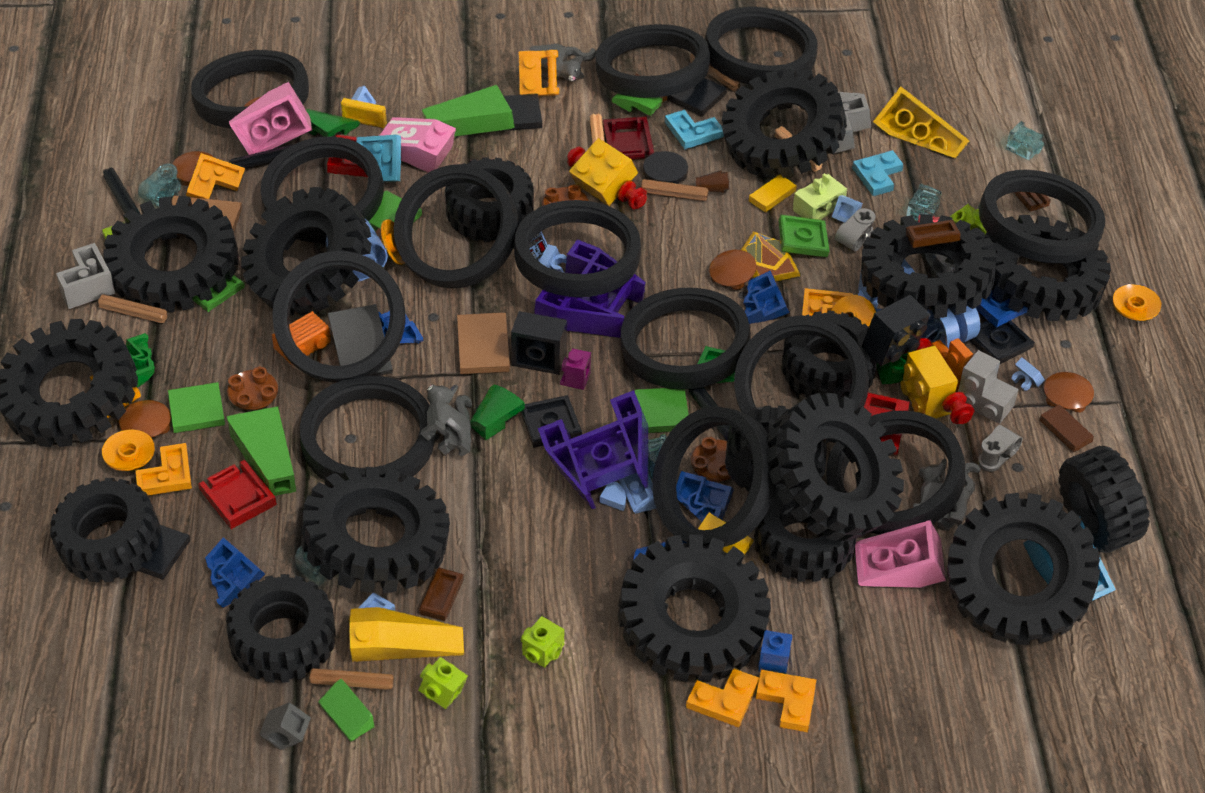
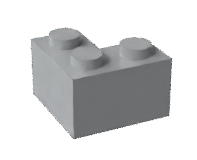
[835,94,872,153]
[56,243,115,309]
[958,350,1019,424]

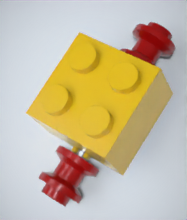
[567,138,647,209]
[901,338,974,424]

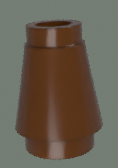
[696,170,729,193]

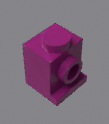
[560,348,591,390]

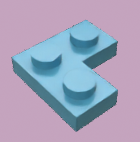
[665,110,724,149]
[357,135,401,182]
[852,150,904,196]

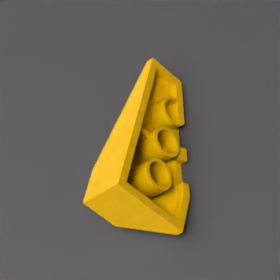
[873,87,970,159]
[350,607,464,662]

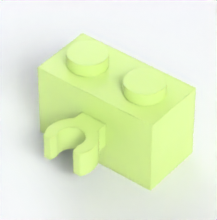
[793,173,847,220]

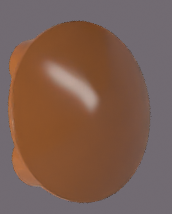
[172,151,215,186]
[542,184,588,206]
[709,250,757,290]
[227,366,278,410]
[1044,372,1094,413]
[119,400,171,438]
[691,437,731,482]

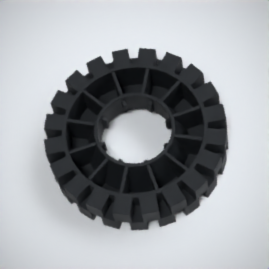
[618,534,771,682]

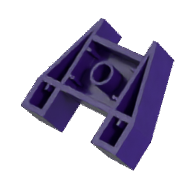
[534,240,646,338]
[538,390,648,509]

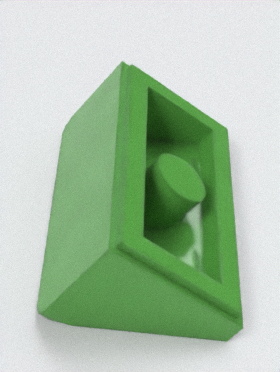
[318,679,374,742]

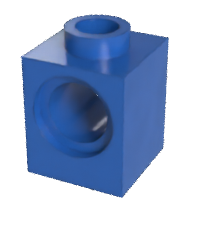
[758,630,793,674]

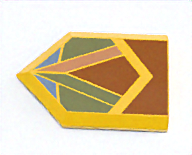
[741,231,800,281]

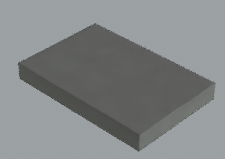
[328,304,393,376]

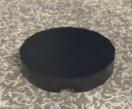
[643,151,688,184]

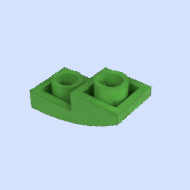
[611,93,663,116]

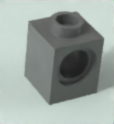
[259,702,311,750]

